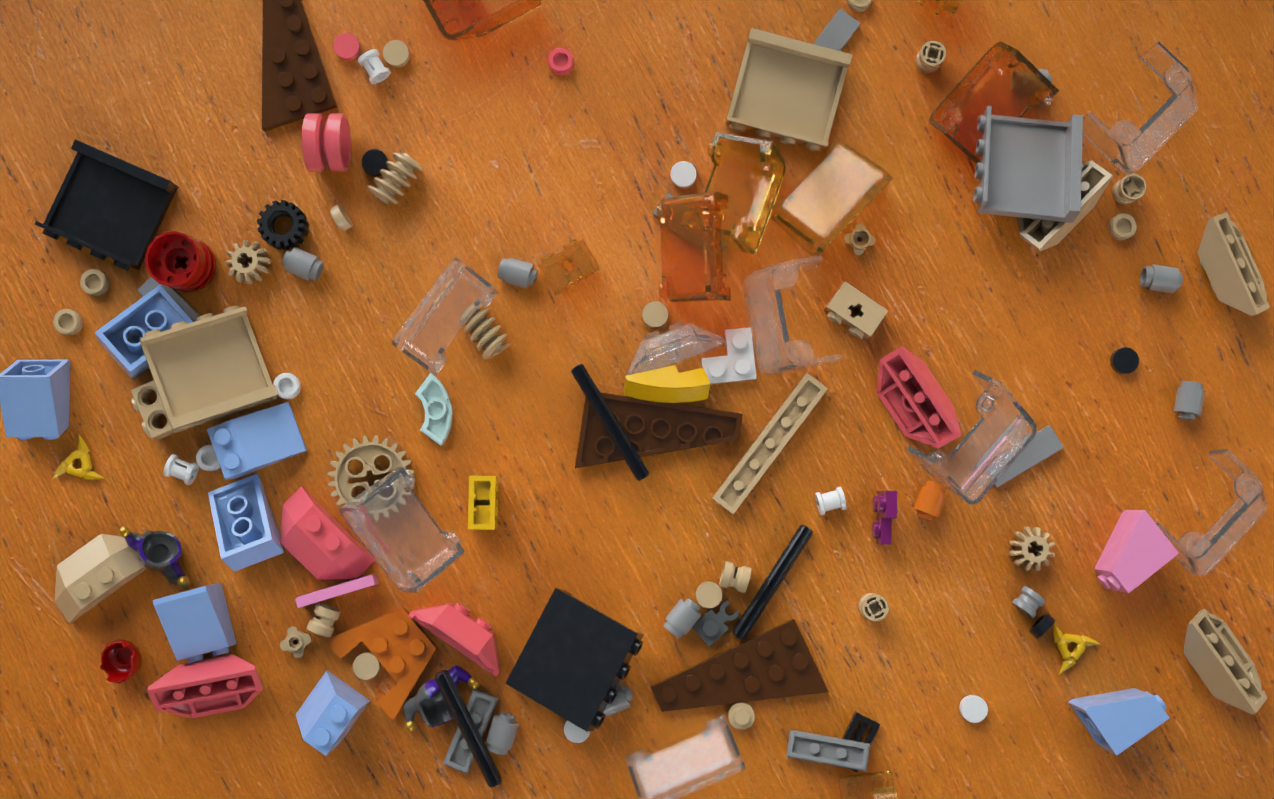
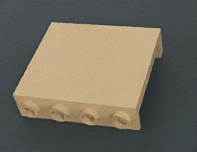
[726,28,852,152]
[140,306,279,433]

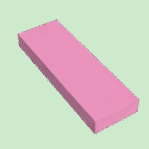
[295,574,379,608]

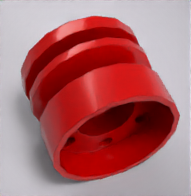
[145,231,216,293]

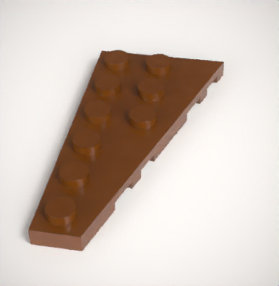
[262,0,337,132]
[575,392,743,469]
[651,619,829,712]

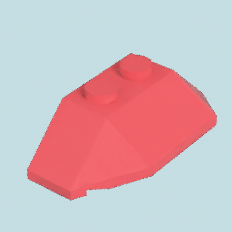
[877,346,962,449]
[280,486,377,580]
[408,602,501,677]
[147,654,263,718]

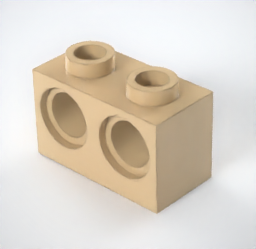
[131,380,174,440]

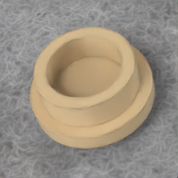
[728,702,755,730]

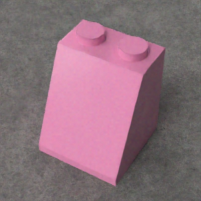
[1094,510,1179,593]

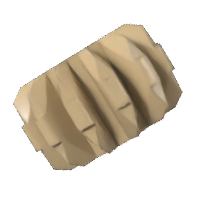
[224,240,271,285]
[1009,526,1055,571]

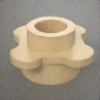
[844,224,875,255]
[280,626,312,658]

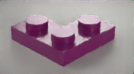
[872,491,897,545]

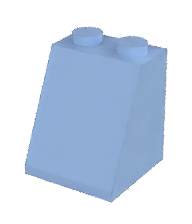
[0,360,70,440]
[153,583,237,663]
[296,670,370,756]
[1068,688,1169,756]

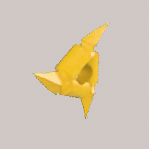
[52,433,104,480]
[1053,623,1102,674]

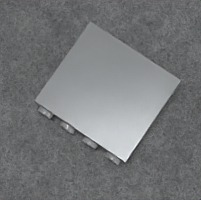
[973,106,1083,223]

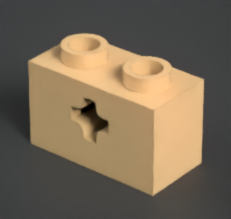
[824,281,888,339]

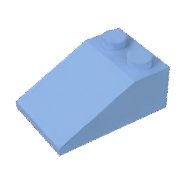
[95,285,193,380]
[207,402,307,479]
[208,474,284,572]

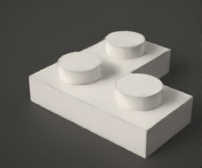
[701,327,757,384]

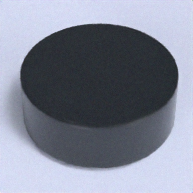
[362,149,388,177]
[1110,347,1139,374]
[1029,613,1055,639]

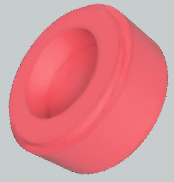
[333,33,361,61]
[548,48,574,75]

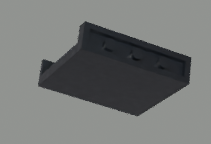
[35,139,178,271]
[505,588,644,732]

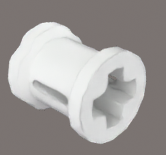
[358,49,391,84]
[163,454,199,485]
[815,487,847,515]

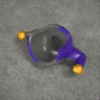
[118,526,189,588]
[403,665,480,732]

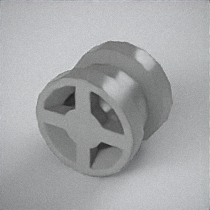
[1011,586,1046,619]

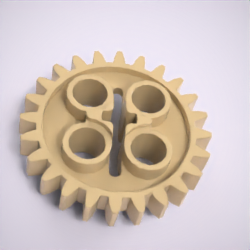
[328,435,415,521]

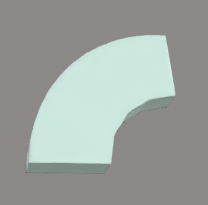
[415,373,453,446]

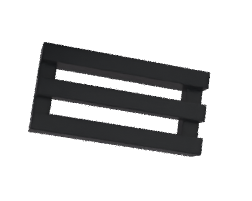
[842,711,880,773]

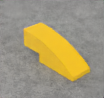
[623,365,711,403]

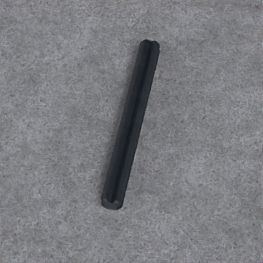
[571,364,649,481]
[732,525,813,640]
[435,670,502,788]

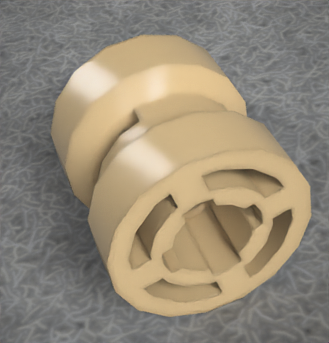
[915,40,946,74]
[1112,174,1147,205]
[719,561,751,593]
[858,593,889,621]
[306,603,341,637]

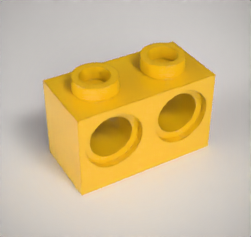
[468,476,499,530]

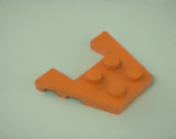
[325,607,438,720]

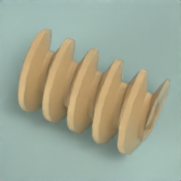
[367,150,424,208]
[458,299,512,359]

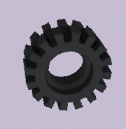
[257,200,309,250]

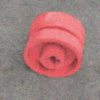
[302,113,351,172]

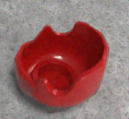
[100,640,142,684]

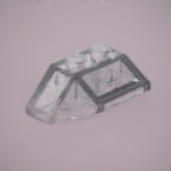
[626,321,726,376]

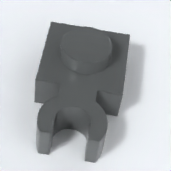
[692,600,739,647]

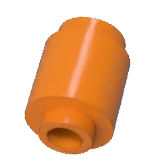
[913,480,947,521]

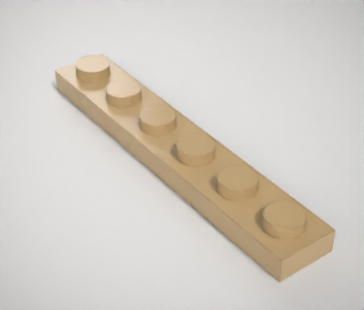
[712,373,828,514]

